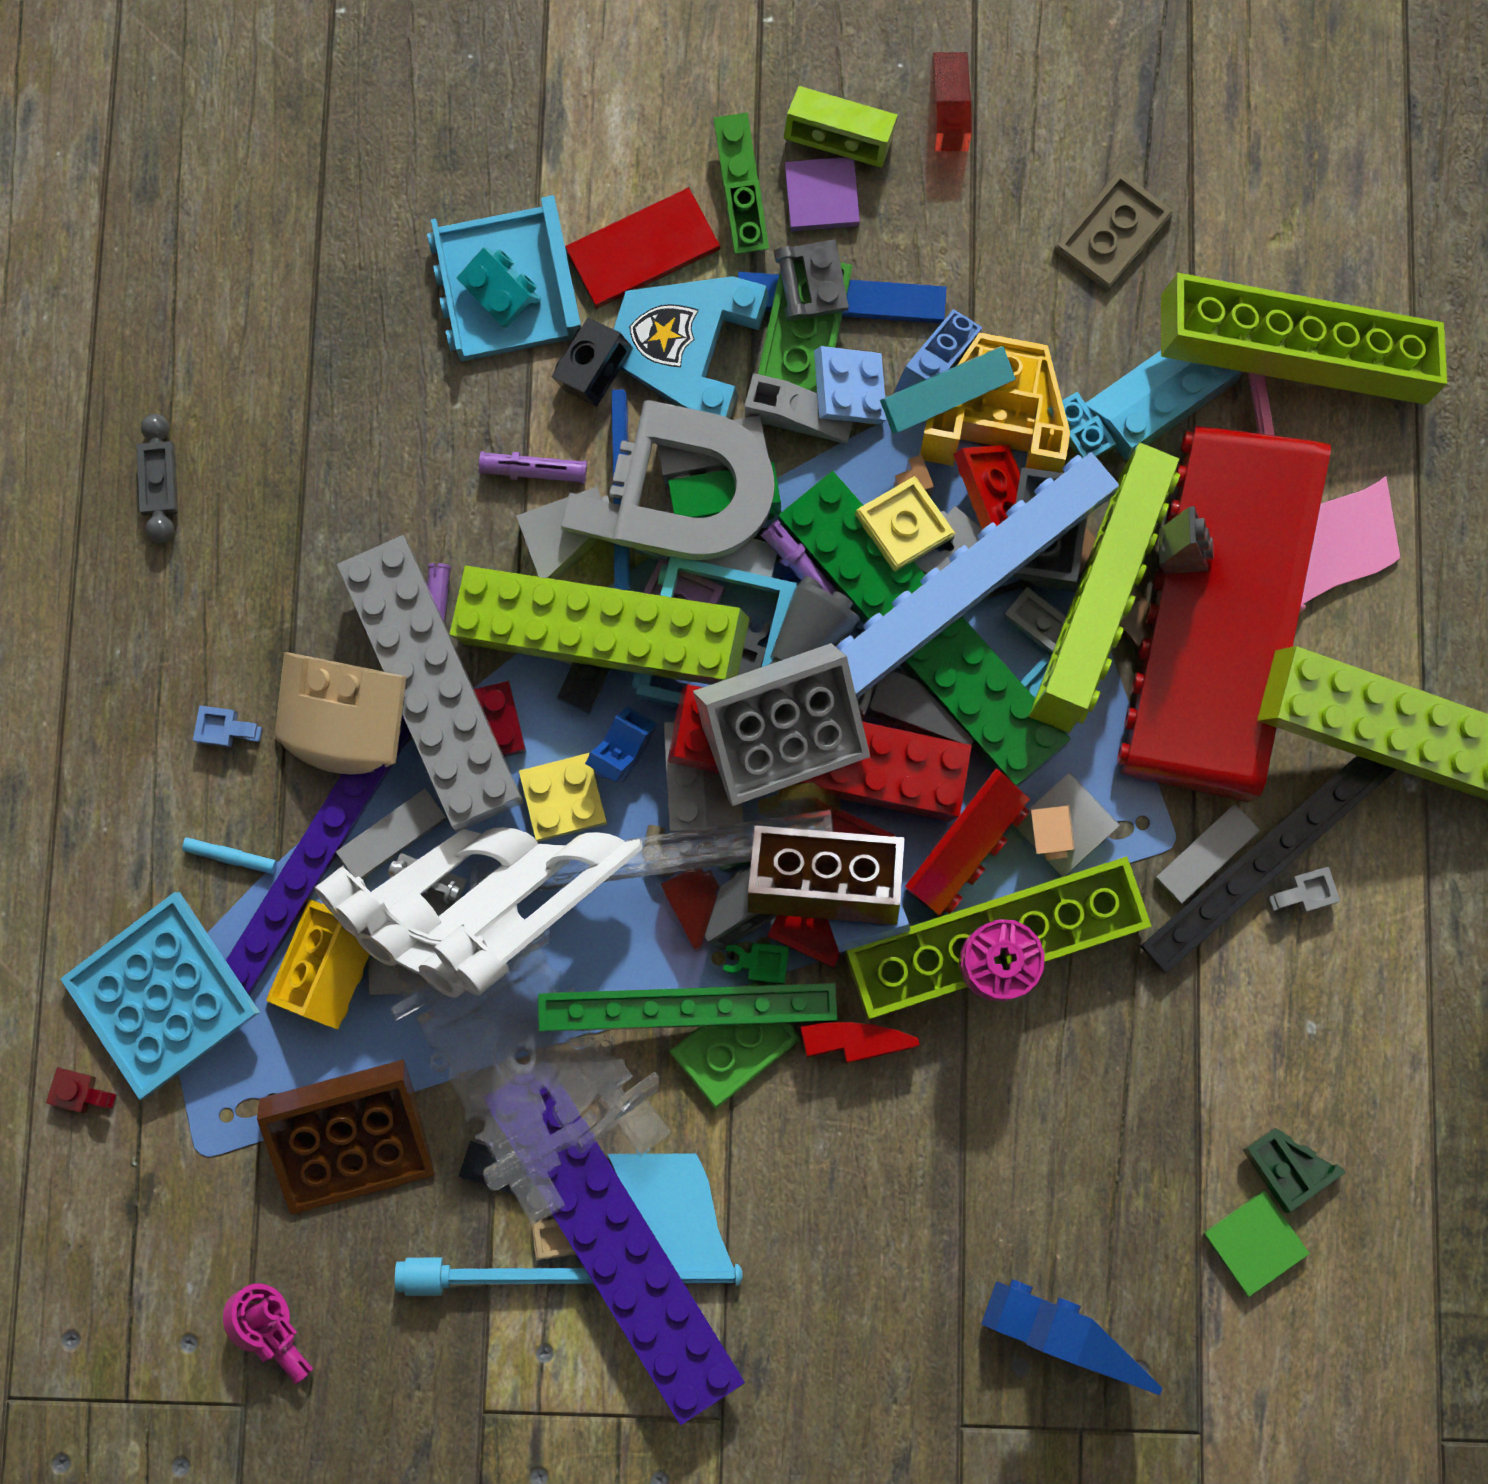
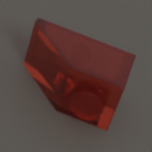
[661,864,720,952]

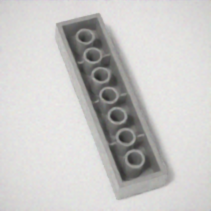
[337,535,524,833]

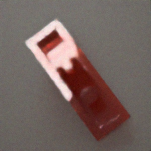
[933,52,972,151]

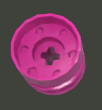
[959,919,1045,1002]

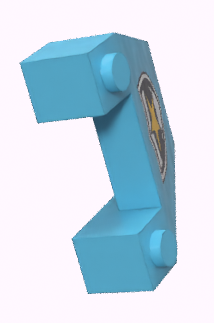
[614,276,769,419]

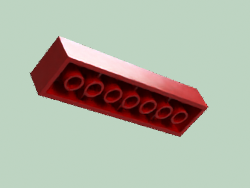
[667,684,972,821]

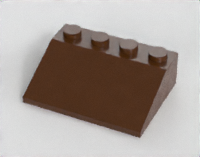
[257,1059,435,1215]

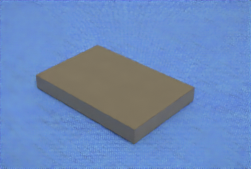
[1054,170,1174,292]

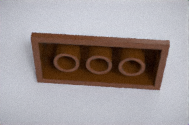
[748,826,904,925]

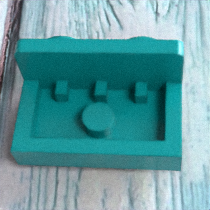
[456,247,542,328]

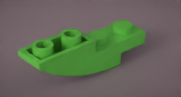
[713,112,769,254]

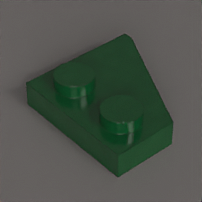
[1243,1128,1346,1214]

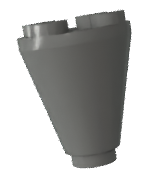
[769,576,860,665]

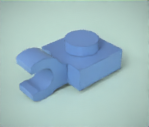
[193,706,263,748]

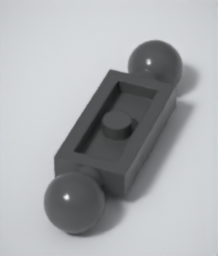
[136,414,178,544]

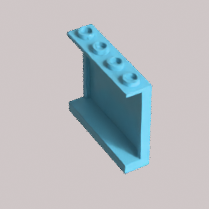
[427,195,581,362]

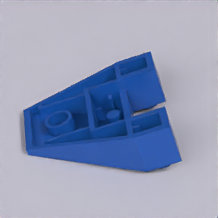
[981,1279,1162,1395]

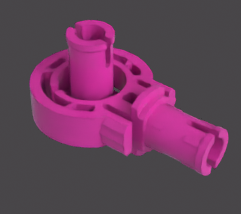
[223,1283,313,1384]

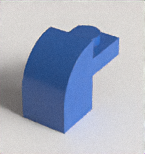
[585,706,658,782]

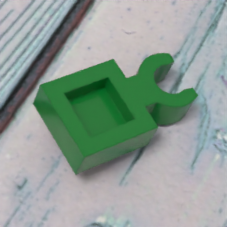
[723,943,789,985]

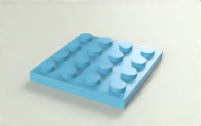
[60,892,260,1100]

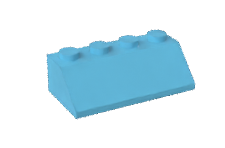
[1086,350,1243,461]

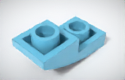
[1047,392,1116,459]

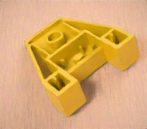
[920,333,1070,473]

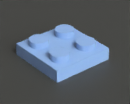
[814,346,887,424]

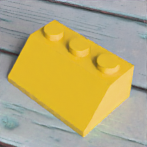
[266,899,370,1030]

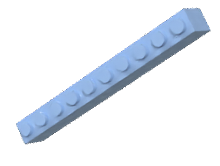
[836,452,1119,699]

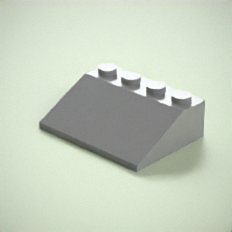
[693,643,870,806]

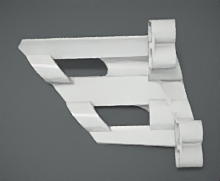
[314,827,642,998]

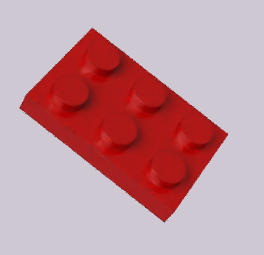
[953,445,1020,530]

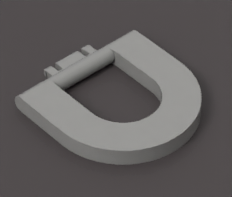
[610,400,774,560]

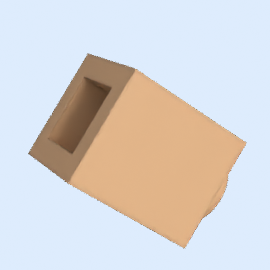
[1031,805,1075,860]

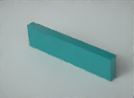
[880,346,1016,434]

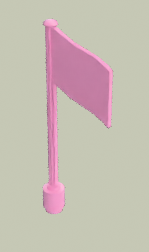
[1248,373,1401,613]

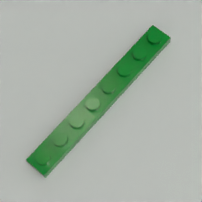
[538,983,837,1032]

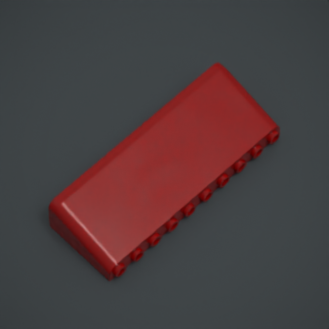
[1117,425,1331,802]

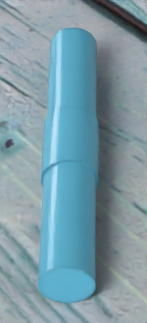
[182,837,277,874]

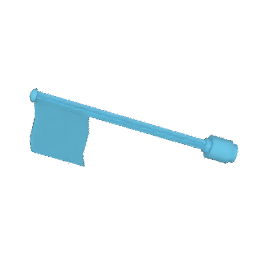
[395,1154,743,1296]

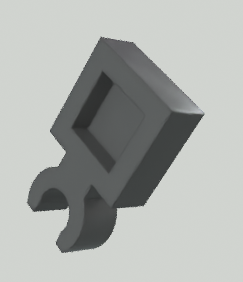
[738,616,770,675]

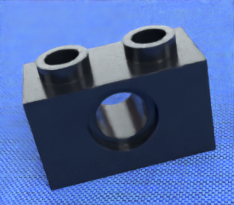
[551,317,633,407]

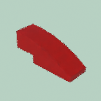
[800,1022,920,1064]

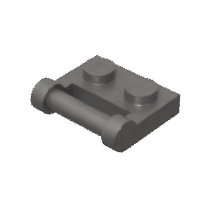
[773,239,849,321]

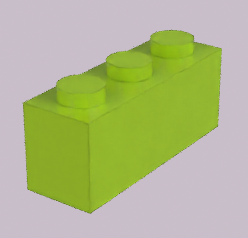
[783,86,898,168]

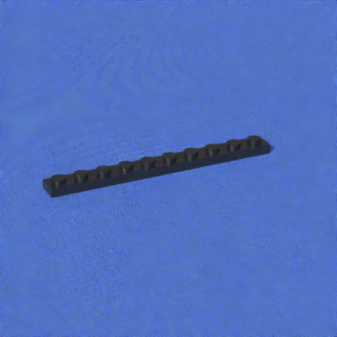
[1140,755,1397,974]

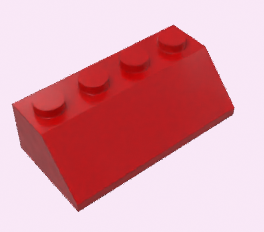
[905,769,1030,917]

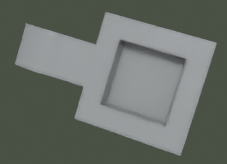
[1268,866,1340,913]

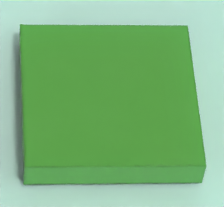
[1203,1190,1310,1297]

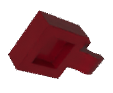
[46,1067,117,1113]

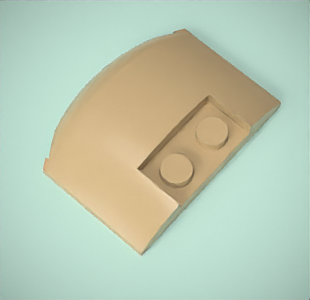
[274,652,406,774]

